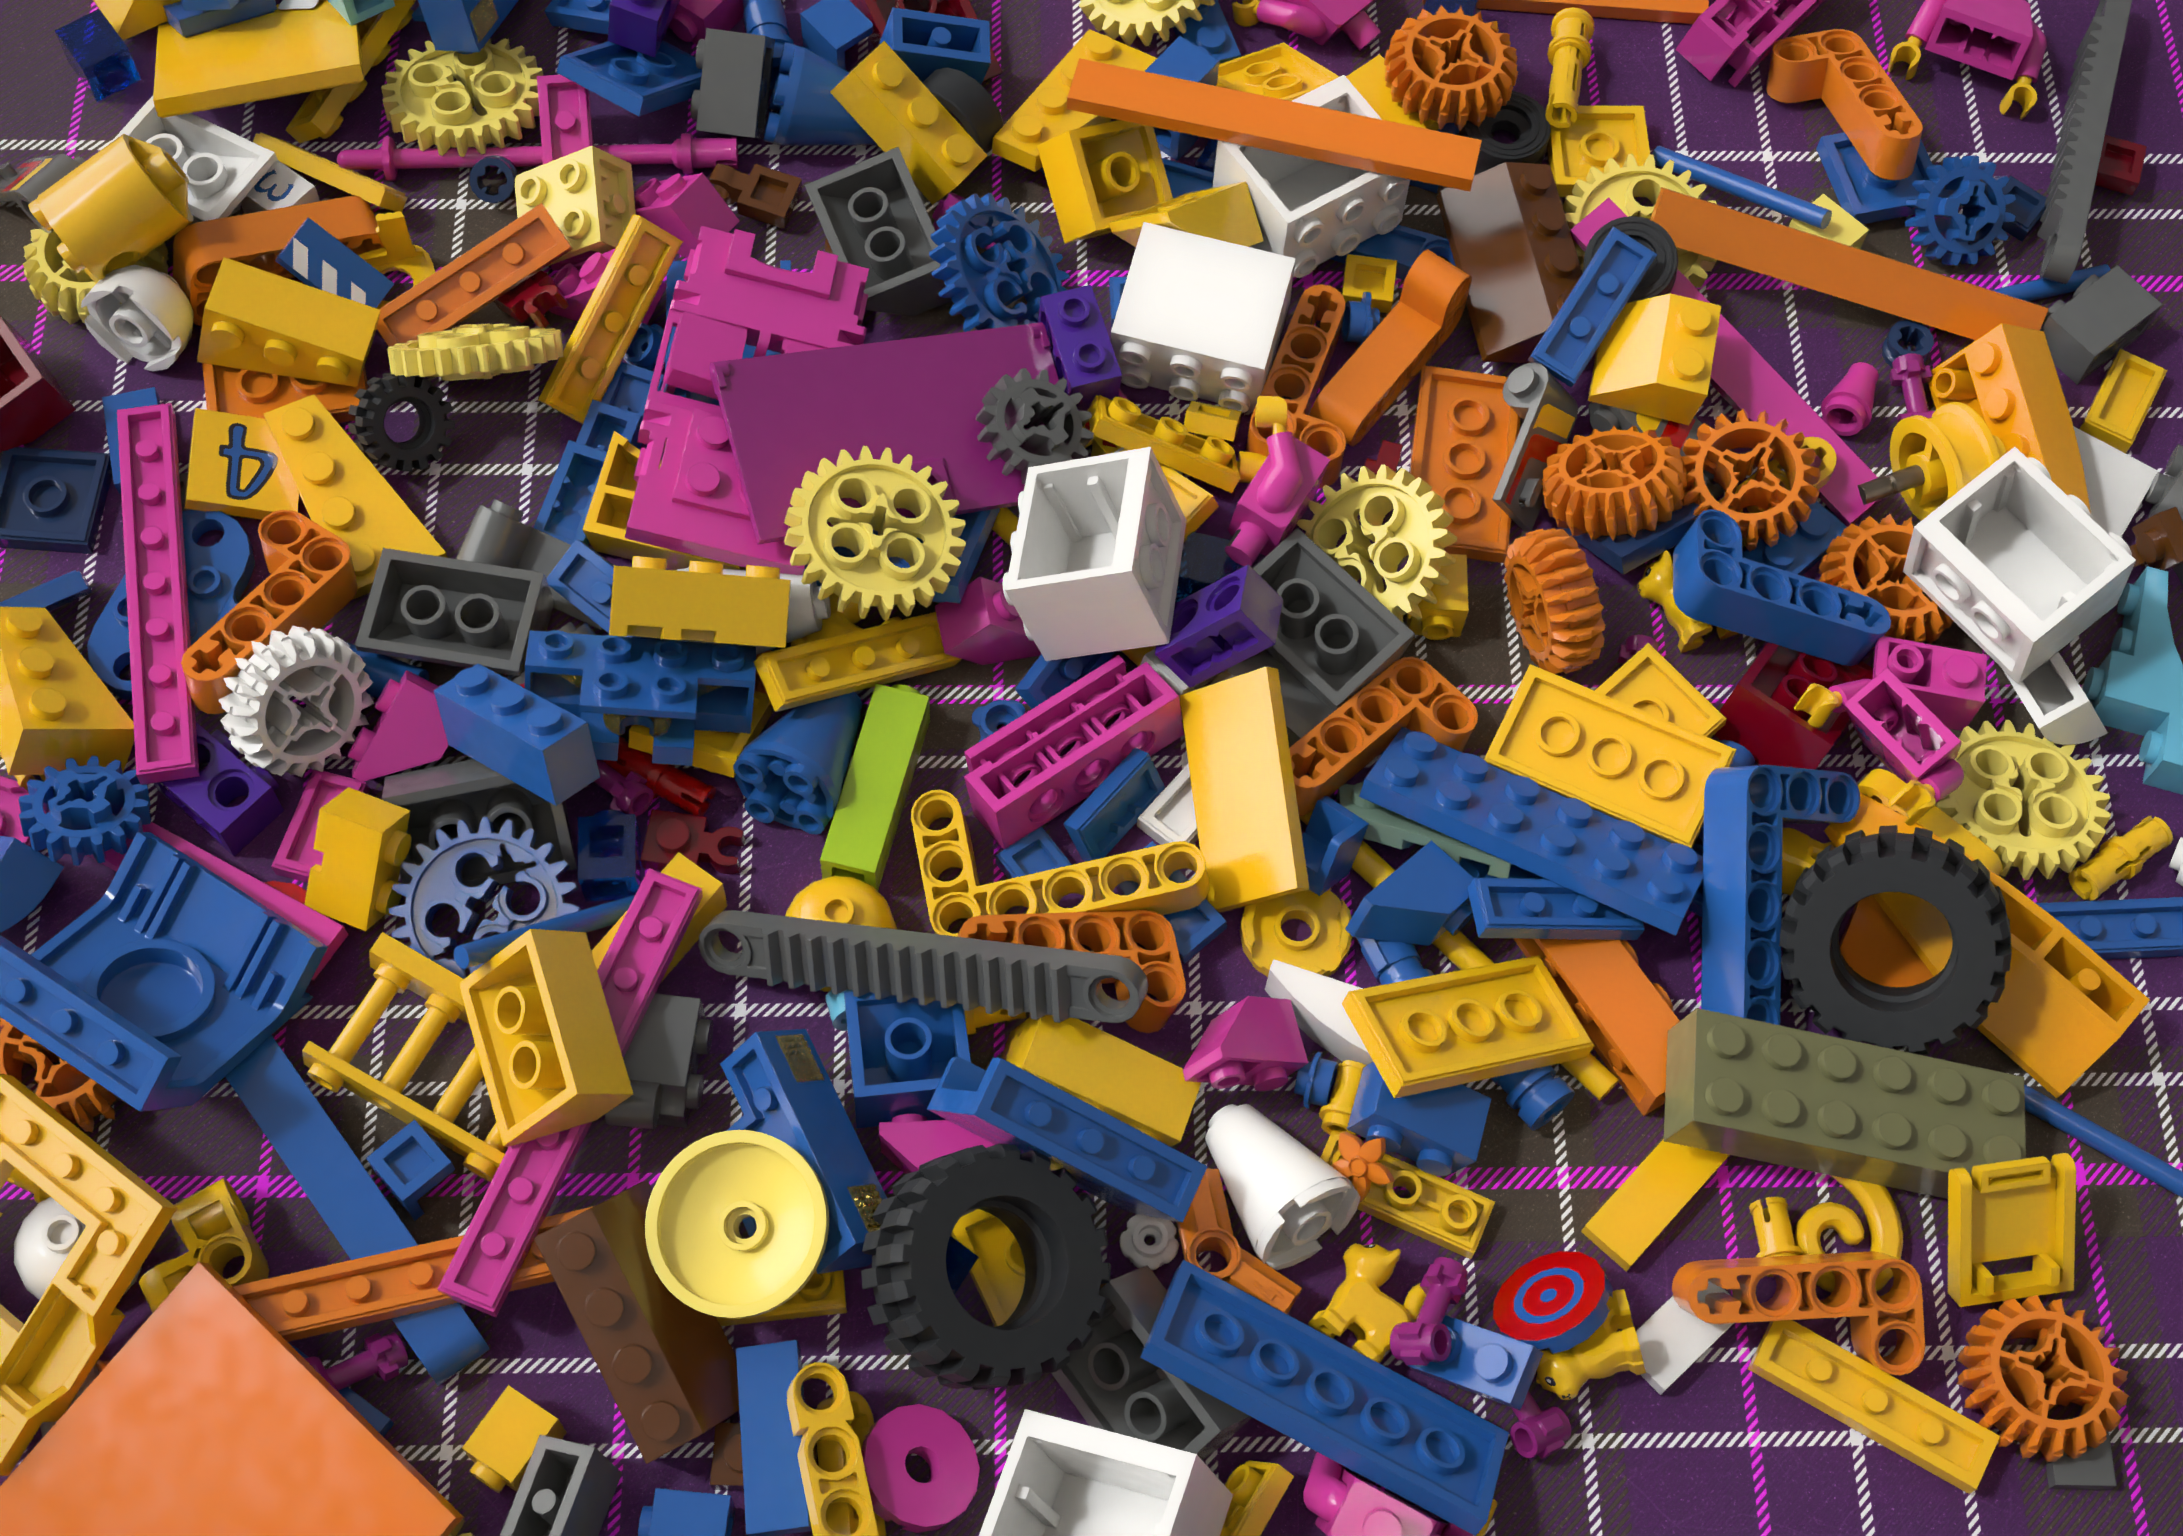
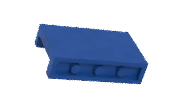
[927,1057,1208,1223]

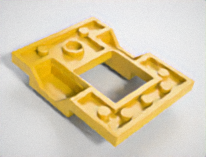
[0,1074,178,1476]

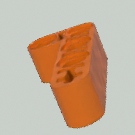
[1766,29,1923,180]
[173,196,384,326]
[1309,249,1472,447]
[1245,284,1346,489]
[181,510,358,714]
[1289,657,1478,816]
[957,910,1186,1033]
[1672,1251,1925,1376]

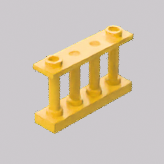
[302,932,509,1182]

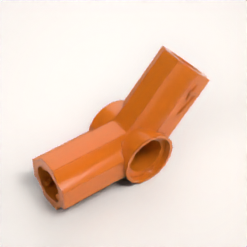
[1177,1168,1302,1314]

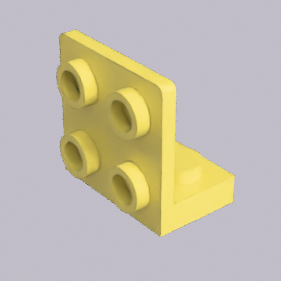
[514,146,636,267]

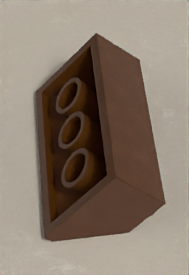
[1436,162,1583,363]
[534,1179,739,1464]

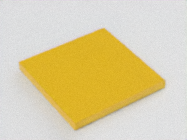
[153,0,364,118]

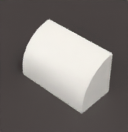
[2002,652,2108,745]

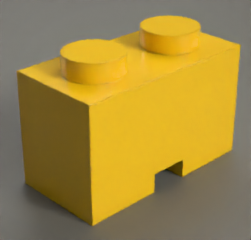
[305,787,411,931]

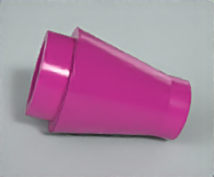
[1821,362,1879,436]

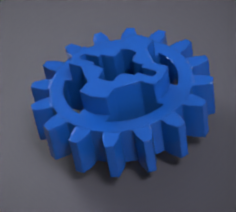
[1905,156,2016,265]
[18,756,152,866]

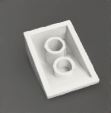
[112,96,277,225]

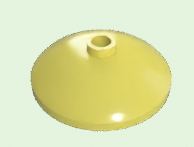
[645,1130,829,1319]

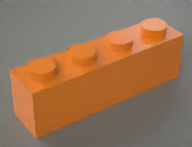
[1513,938,1680,1116]

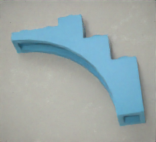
[2082,566,2183,795]

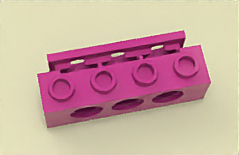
[1675,0,1825,88]
[964,655,1184,849]

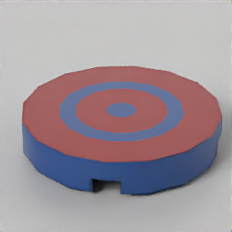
[1493,1251,1613,1354]

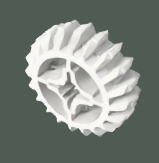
[218,625,374,777]

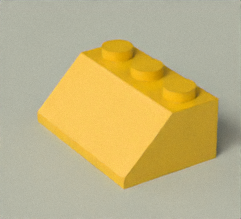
[458,929,633,1146]

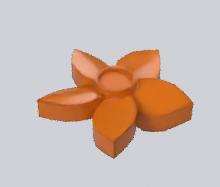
[1331,1131,1395,1203]

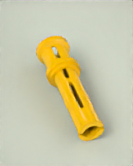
[1545,7,1595,128]

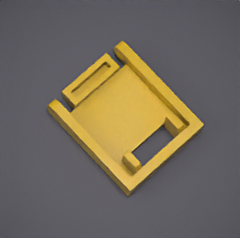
[1948,1153,2076,1307]

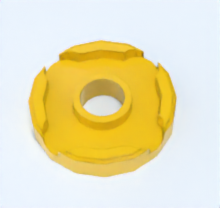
[1239,888,1352,977]

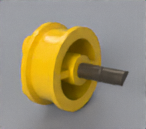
[1857,402,2006,521]

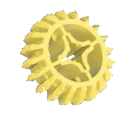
[23,229,169,325]

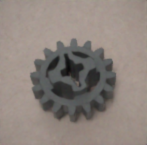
[976,368,1094,484]

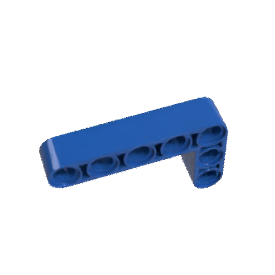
[1701,765,1860,1025]

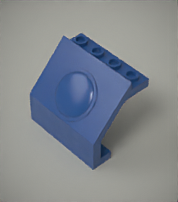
[0,832,328,1112]

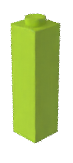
[820,684,930,891]

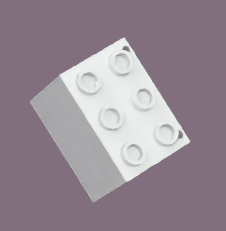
[1213,75,1410,278]
[1111,222,1296,413]
[1003,447,1187,661]
[1903,447,2136,684]
[979,1409,1233,1536]

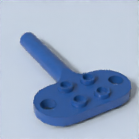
[87,510,429,701]

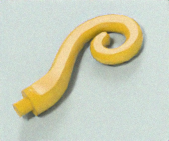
[1794,1175,1903,1293]

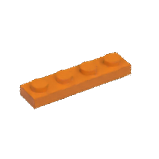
[376,203,573,347]

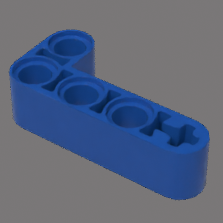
[1673,509,1891,666]

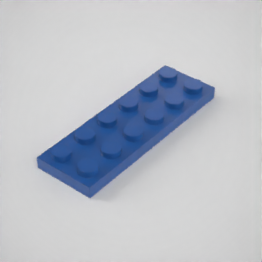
[1359,727,1703,936]
[1140,1259,1509,1536]

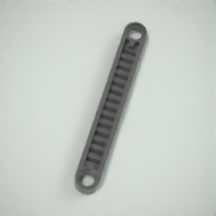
[2037,0,2132,285]
[698,910,1149,1023]

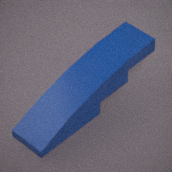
[533,361,664,545]

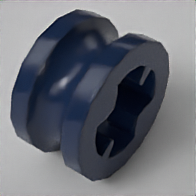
[469,155,518,203]
[1882,320,1934,368]

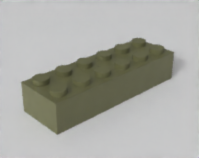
[1664,1008,2026,1199]

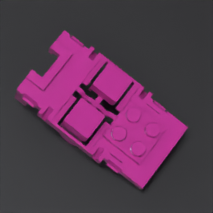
[625,226,869,575]

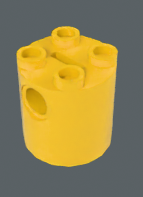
[28,134,193,284]

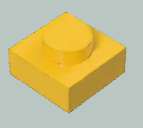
[1342,254,1397,313]
[1184,401,1242,441]

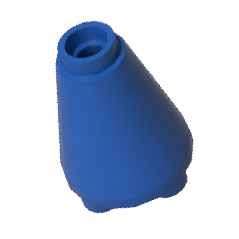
[763,42,877,146]
[733,692,862,835]

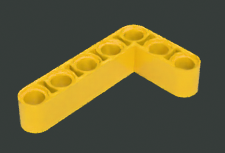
[911,790,1209,937]

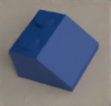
[844,991,971,1128]

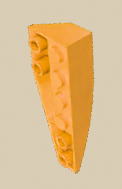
[1928,323,2091,513]
[1824,792,2150,1098]

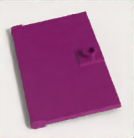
[709,322,1064,544]

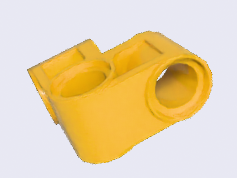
[139,1178,269,1313]

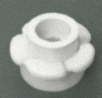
[1120,1214,1179,1270]

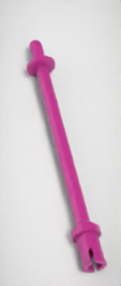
[337,133,739,181]

